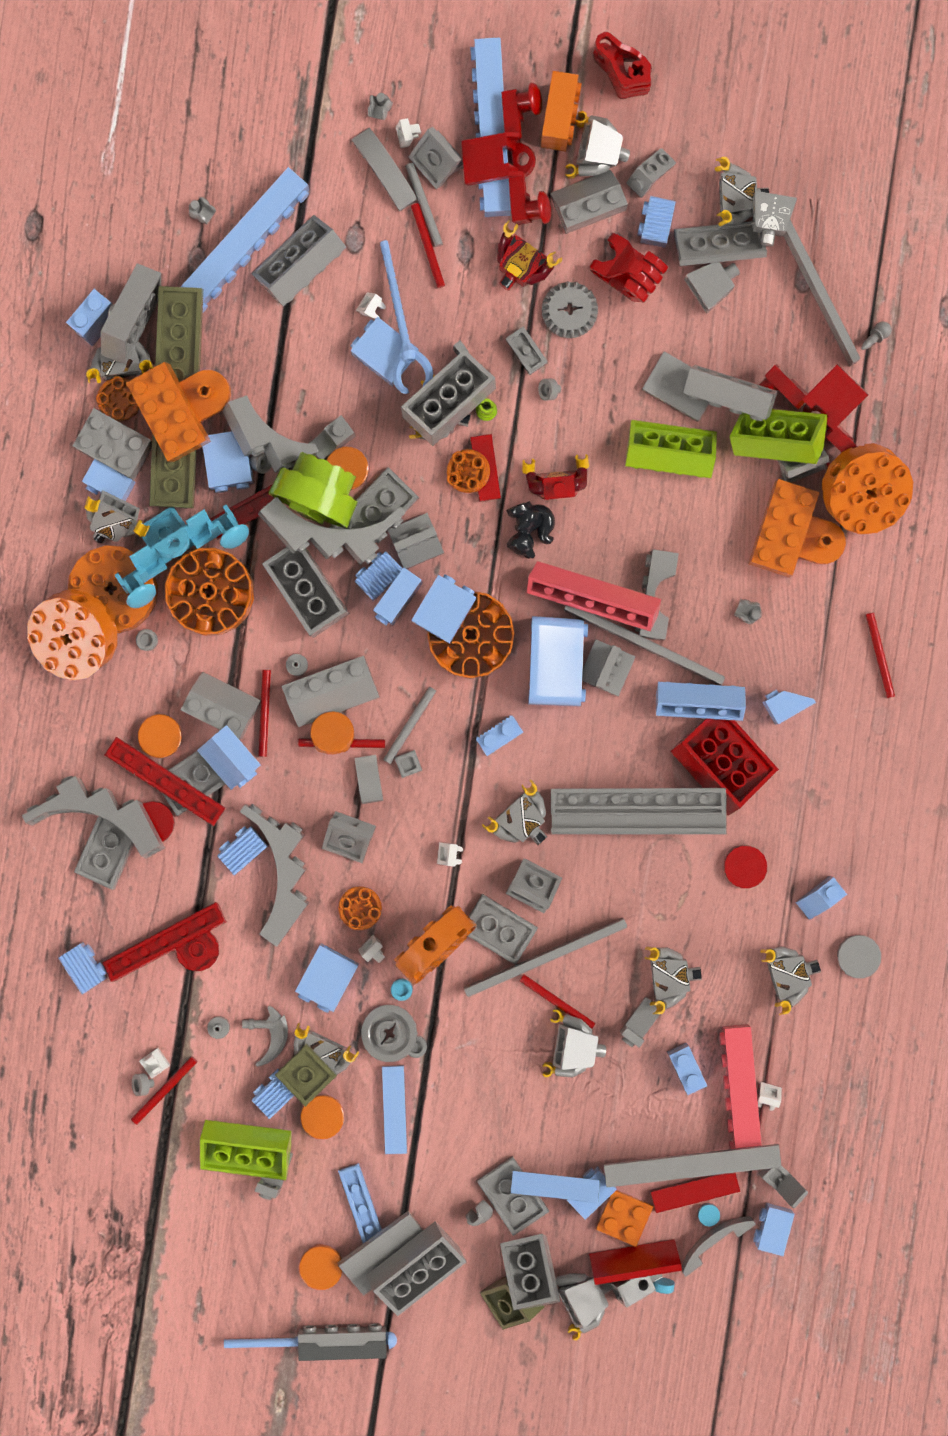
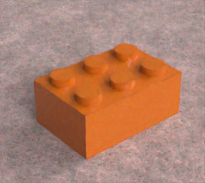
[541,71,582,152]

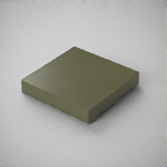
[275,1044,337,1107]

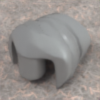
[368,93,393,120]
[189,197,216,225]
[734,599,762,625]
[466,1200,493,1226]

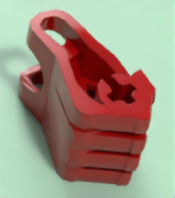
[593,32,652,99]
[589,233,668,303]

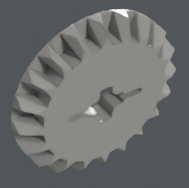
[542,281,598,338]
[361,1005,418,1062]

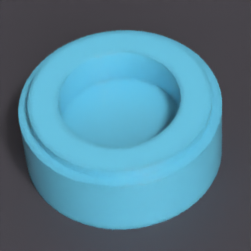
[391,978,413,1001]
[698,1203,720,1227]
[653,1278,675,1294]

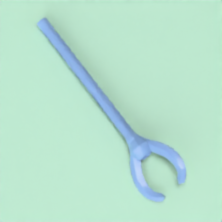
[380,240,433,394]

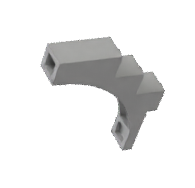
[258,497,405,565]
[22,776,165,859]
[240,804,309,947]

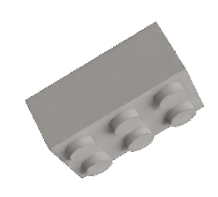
[73,408,152,481]

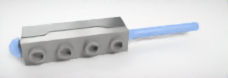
[224,1323,397,1361]

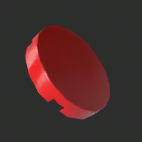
[143,801,175,842]
[724,845,767,888]
[176,931,219,971]

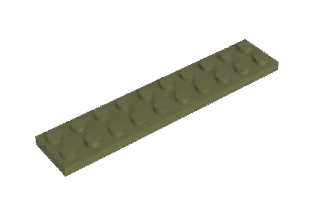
[149,286,204,508]

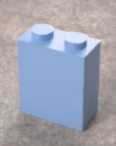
[66,289,112,346]
[350,317,419,386]
[203,431,254,493]
[373,567,423,626]
[411,574,476,644]
[197,725,261,790]
[295,943,359,1013]

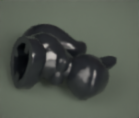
[506,501,555,559]

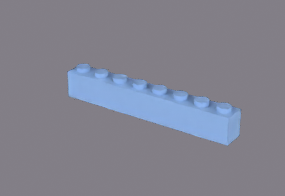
[470,38,511,217]
[181,167,309,313]

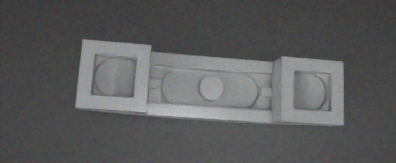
[351,128,418,211]
[681,1216,756,1277]

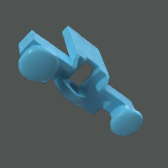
[115,505,249,608]

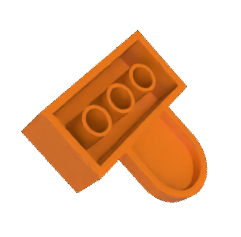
[126,362,231,462]
[748,479,846,577]

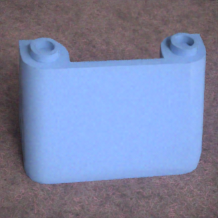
[528,616,588,706]

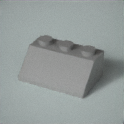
[550,170,628,234]
[181,672,261,739]
[500,1234,560,1310]

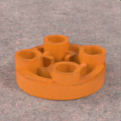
[96,376,139,422]
[327,447,369,491]
[447,449,490,493]
[310,712,354,755]
[138,714,182,758]
[338,886,382,930]
[300,1095,344,1139]
[299,1244,343,1290]

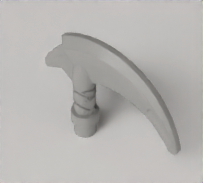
[242,1006,288,1067]

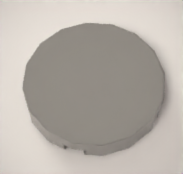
[837,935,881,979]

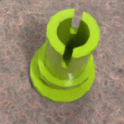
[476,399,497,421]

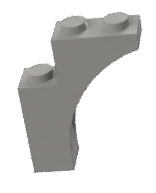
[222,396,319,473]

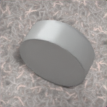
[136,629,158,651]
[408,1035,427,1058]

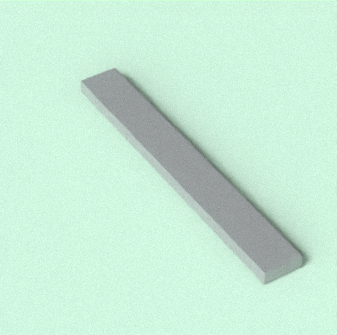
[783,220,860,366]
[564,605,725,685]
[464,918,627,997]
[604,1144,781,1187]

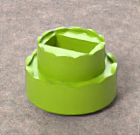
[269,452,358,529]

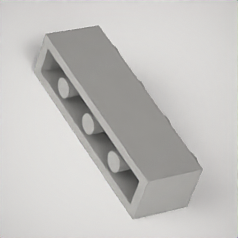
[683,365,778,421]

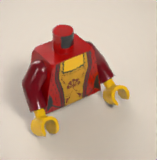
[497,220,562,291]
[522,454,589,500]

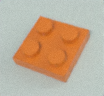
[596,1190,653,1247]

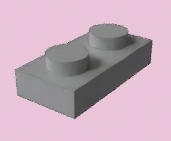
[505,326,548,375]

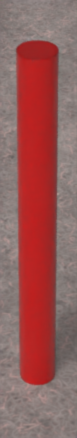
[411,203,445,288]
[865,612,895,698]
[258,670,271,757]
[298,738,385,748]
[519,974,596,1029]
[131,1056,198,1125]

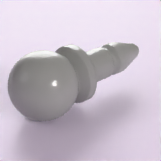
[861,321,892,350]

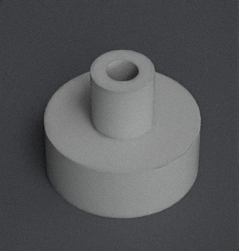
[538,378,561,401]
[250,452,272,474]
[286,654,308,676]
[207,1016,230,1039]
[132,1073,154,1096]

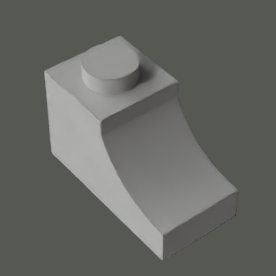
[308,415,356,460]

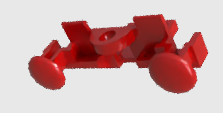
[461,82,552,225]
[759,364,869,467]

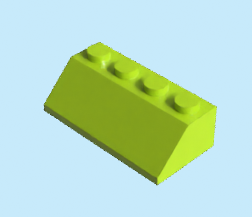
[729,409,827,464]
[625,420,717,478]
[200,1120,292,1180]

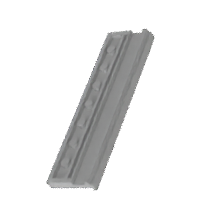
[551,788,727,834]

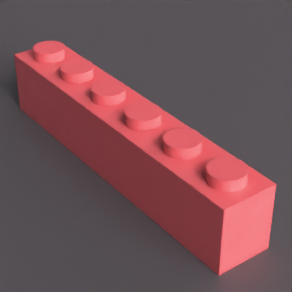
[527,561,661,632]
[719,1024,762,1149]

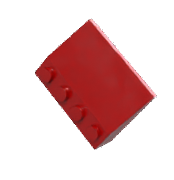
[670,719,779,816]

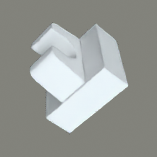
[395,118,421,148]
[356,292,386,319]
[437,842,463,866]
[358,935,385,963]
[139,1048,170,1079]
[758,1082,782,1111]

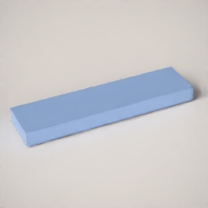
[382,1065,407,1154]
[338,1163,382,1243]
[511,1171,600,1203]

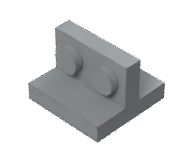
[408,127,463,189]
[777,449,829,483]
[388,513,444,569]
[582,640,636,696]
[322,811,376,863]
[506,858,562,913]

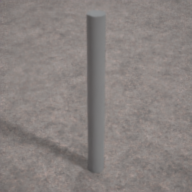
[405,163,443,247]
[383,686,436,764]

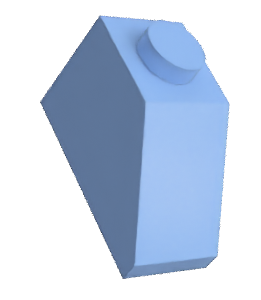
[762,689,816,725]
[795,876,847,920]

